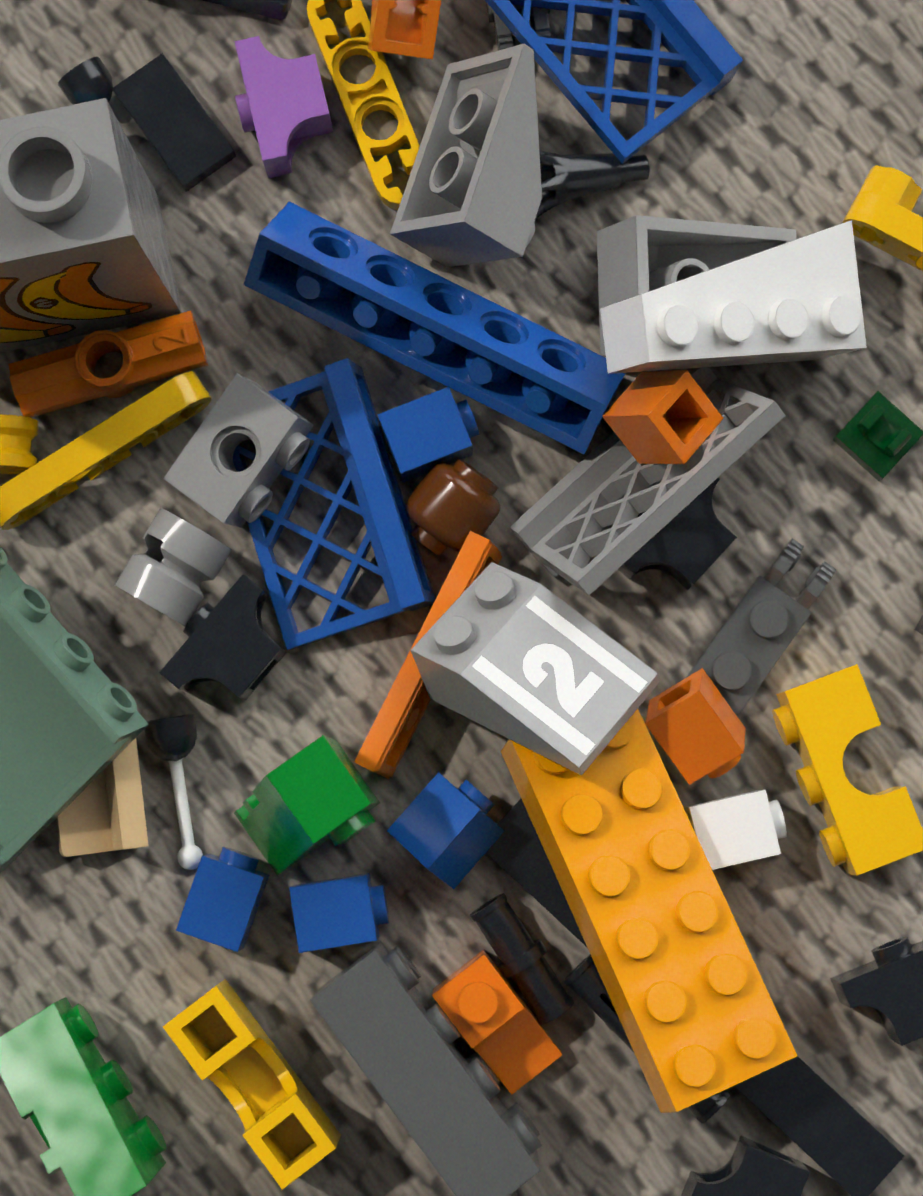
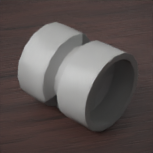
[114,508,232,626]

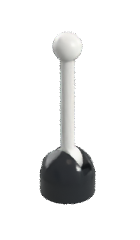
[144,714,203,870]

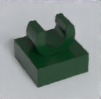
[833,391,923,481]

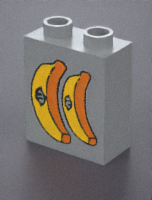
[0,98,182,353]

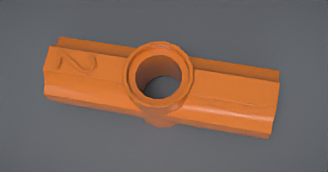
[8,310,208,418]

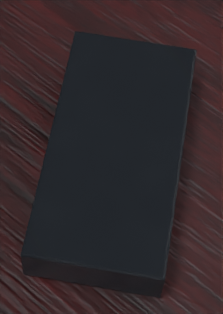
[112,53,237,192]

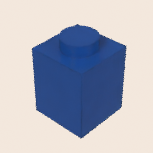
[377,387,480,482]
[387,772,505,889]
[176,847,270,952]
[289,873,389,953]

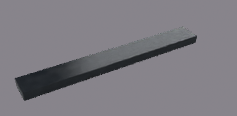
[486,799,904,1196]

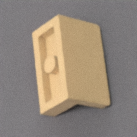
[56,738,149,857]

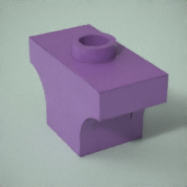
[234,36,333,178]

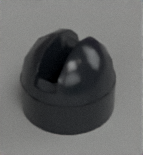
[58,57,113,105]

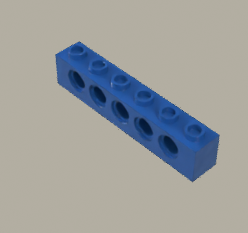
[243,201,626,454]

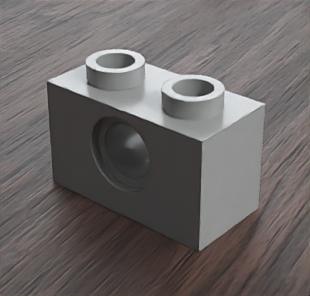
[163,373,314,528]

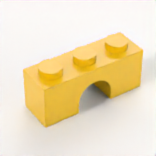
[772,664,923,876]
[163,979,341,1190]

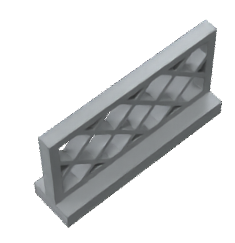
[509,367,785,596]

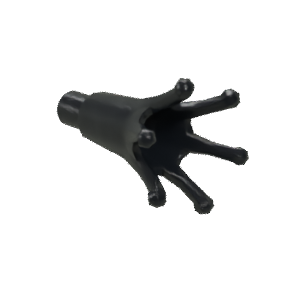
[535,150,650,219]

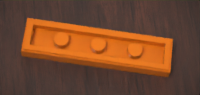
[354,531,502,779]

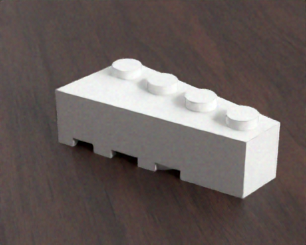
[600,220,867,374]

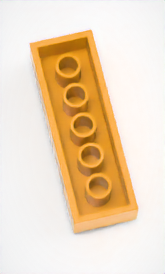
[501,709,797,1113]

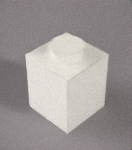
[684,790,787,870]

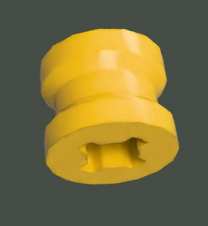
[0,414,39,474]

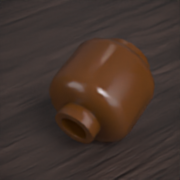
[406,458,500,556]

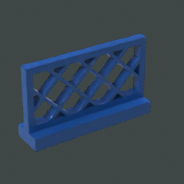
[485,0,743,164]
[233,358,435,650]

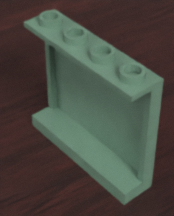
[0,547,149,873]

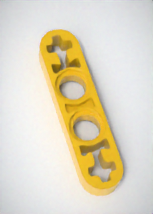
[307,0,420,211]
[0,371,212,530]

